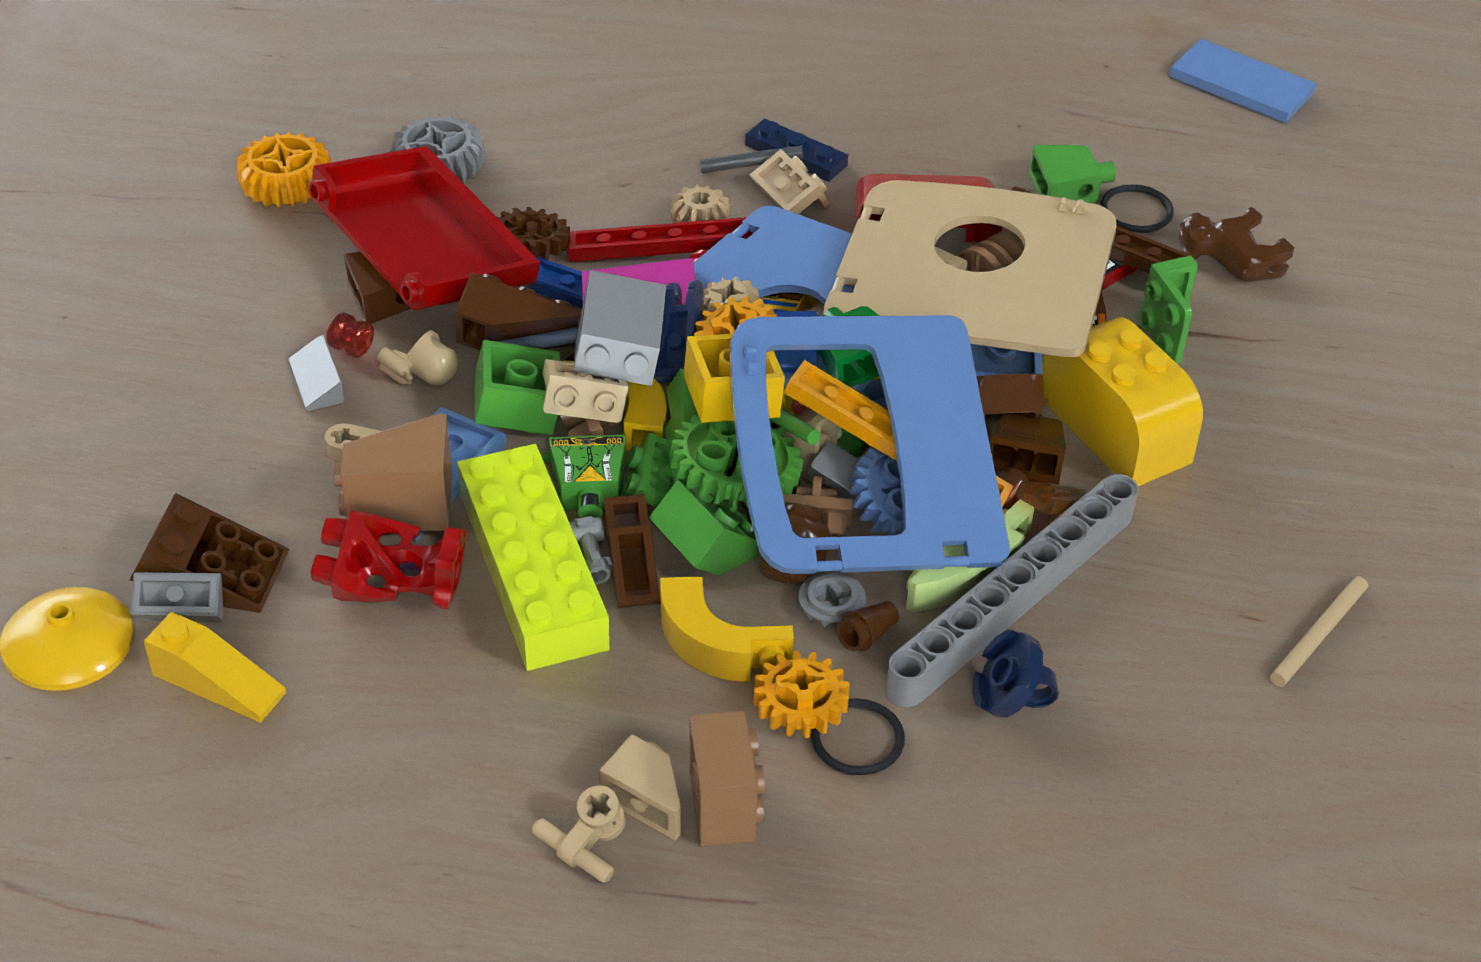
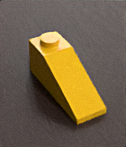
[144,612,287,723]

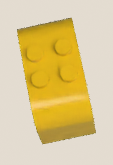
[1042,317,1203,486]

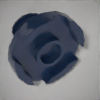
[973,630,1059,717]

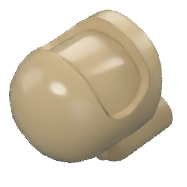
[377,330,458,386]

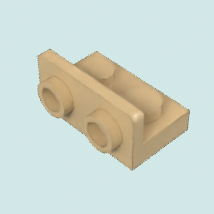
[749,149,830,214]
[542,359,629,423]

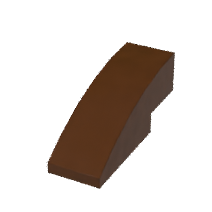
[603,494,660,608]

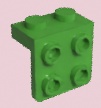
[1139,255,1198,364]

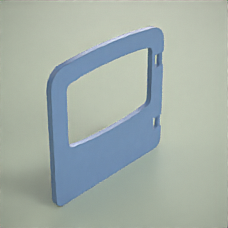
[730,315,1010,574]

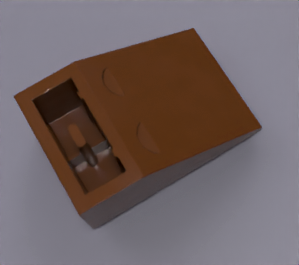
[455,273,580,350]
[130,493,289,613]

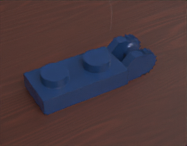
[654,280,704,383]

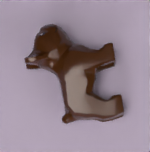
[1179,207,1294,282]

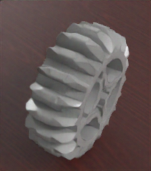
[391,115,485,184]

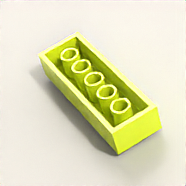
[457,443,610,671]

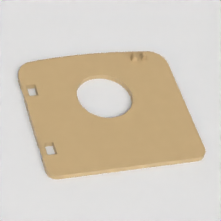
[824,180,1117,357]

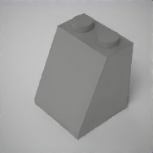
[574,270,666,386]

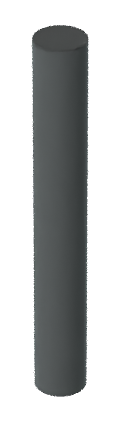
[700,145,803,173]

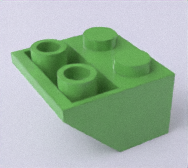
[649,479,760,576]

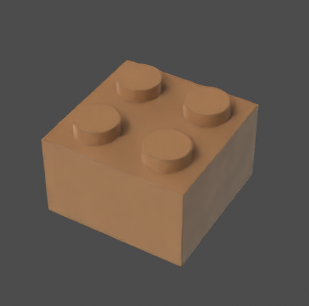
[689,710,765,847]

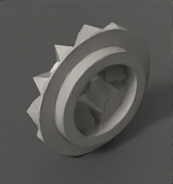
[798,572,866,628]

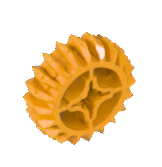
[236,131,331,208]

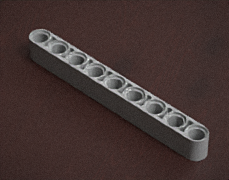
[886,474,1139,708]

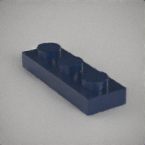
[745,118,849,182]

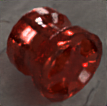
[326,312,374,358]

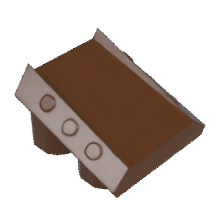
[976,373,1048,418]

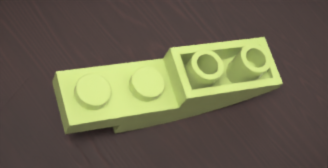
[906,498,1035,613]

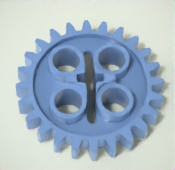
[849,448,903,535]

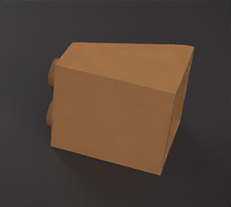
[334,414,453,531]

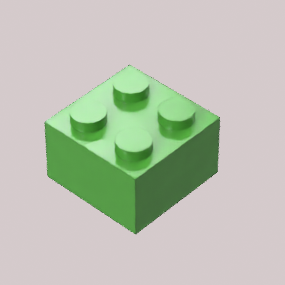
[474,340,560,435]

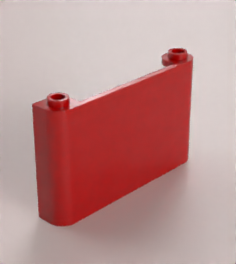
[309,146,540,311]

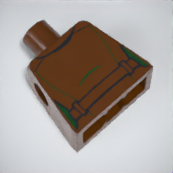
[989,412,1066,485]

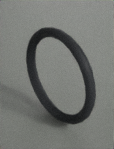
[1100,184,1174,233]
[811,698,905,775]

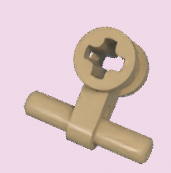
[532,785,625,883]

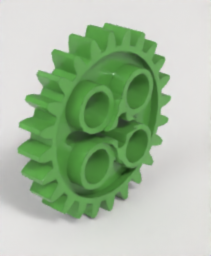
[669,415,803,508]

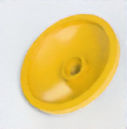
[0,587,134,691]

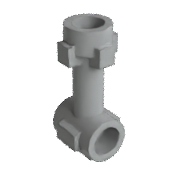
[569,516,612,584]

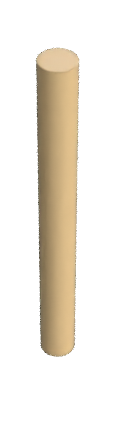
[1270,576,1368,687]

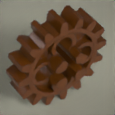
[497,207,570,260]

